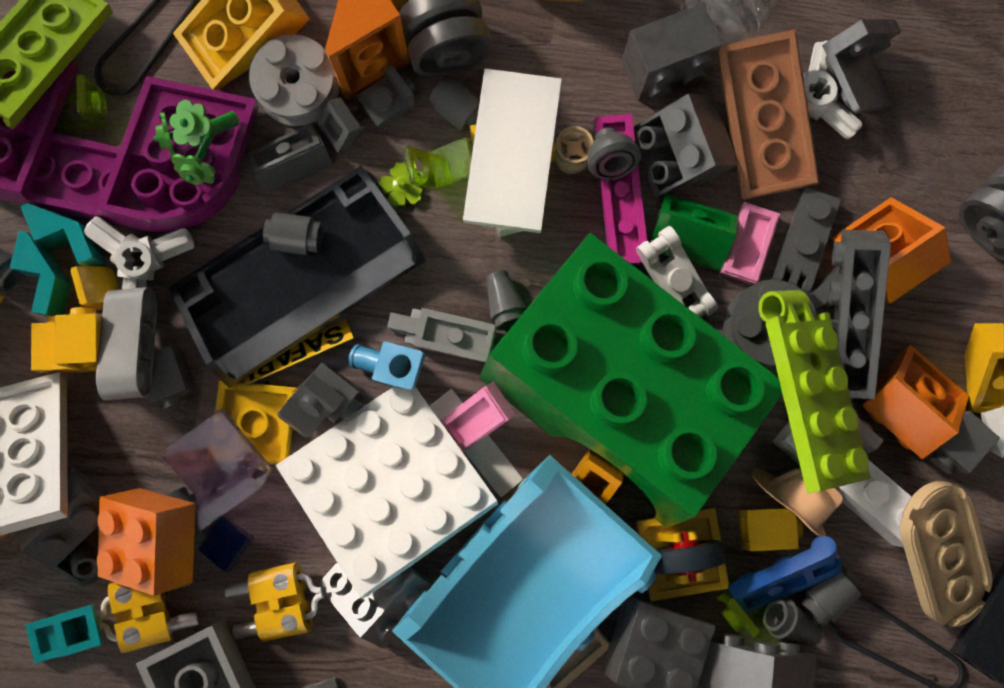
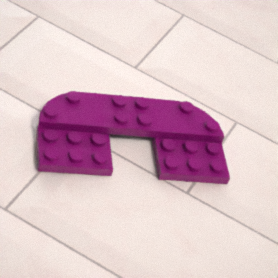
[0,60,259,232]

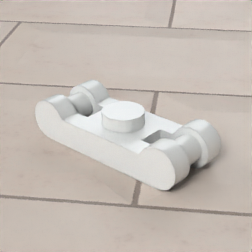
[636,226,718,317]

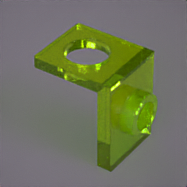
[58,75,107,132]
[403,137,473,190]
[717,570,767,638]

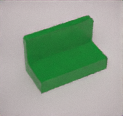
[650,194,738,271]

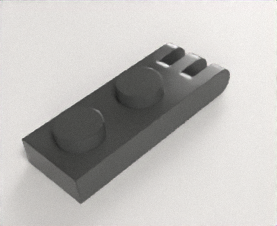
[771,187,841,295]

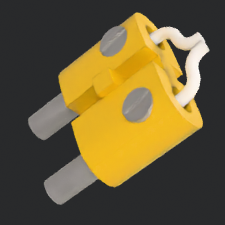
[225,562,324,642]
[98,582,199,653]

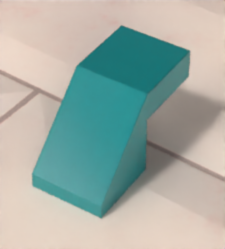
[20,203,107,266]
[10,230,71,318]
[25,604,104,664]

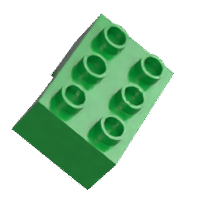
[479,233,782,528]

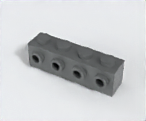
[829,230,891,399]

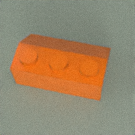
[325,0,410,101]

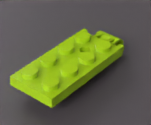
[0,0,113,129]
[758,290,871,493]

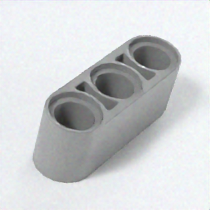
[96,287,157,401]

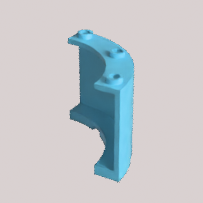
[392,455,662,688]

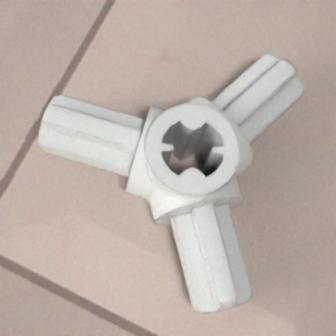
[803,41,862,139]
[84,216,195,289]

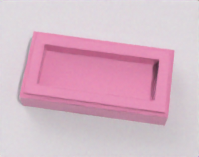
[719,202,780,286]
[440,381,516,452]

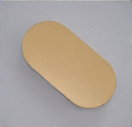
[900,481,992,627]

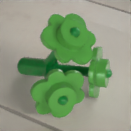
[154,100,239,185]

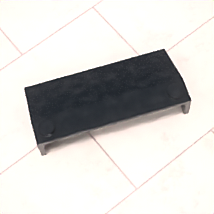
[168,165,426,388]

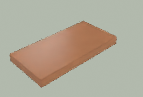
[717,29,820,200]

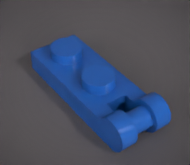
[728,536,843,616]

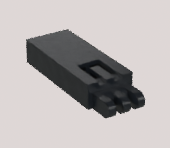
[950,563,1004,685]

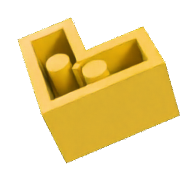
[31,307,102,374]

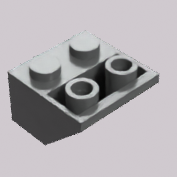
[634,94,739,198]
[15,467,110,587]

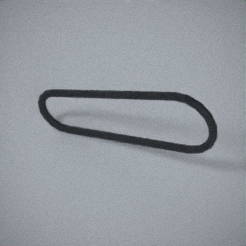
[94,0,197,96]
[828,595,966,688]

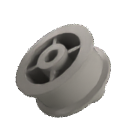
[249,34,339,127]

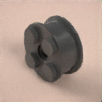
[723,280,817,369]

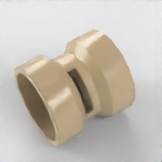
[555,126,594,174]

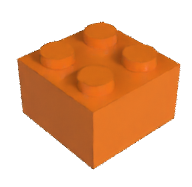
[97,488,196,596]

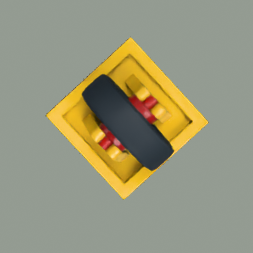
[635,508,729,601]

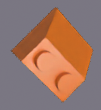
[831,197,951,304]
[862,344,969,459]

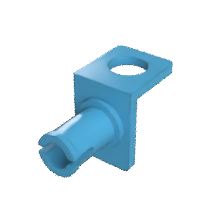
[349,341,425,391]

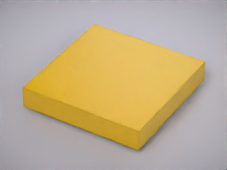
[209,380,297,465]

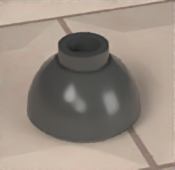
[587,128,641,180]

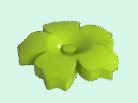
[379,162,425,208]

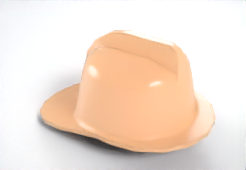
[750,467,843,537]

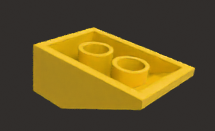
[173,0,310,90]

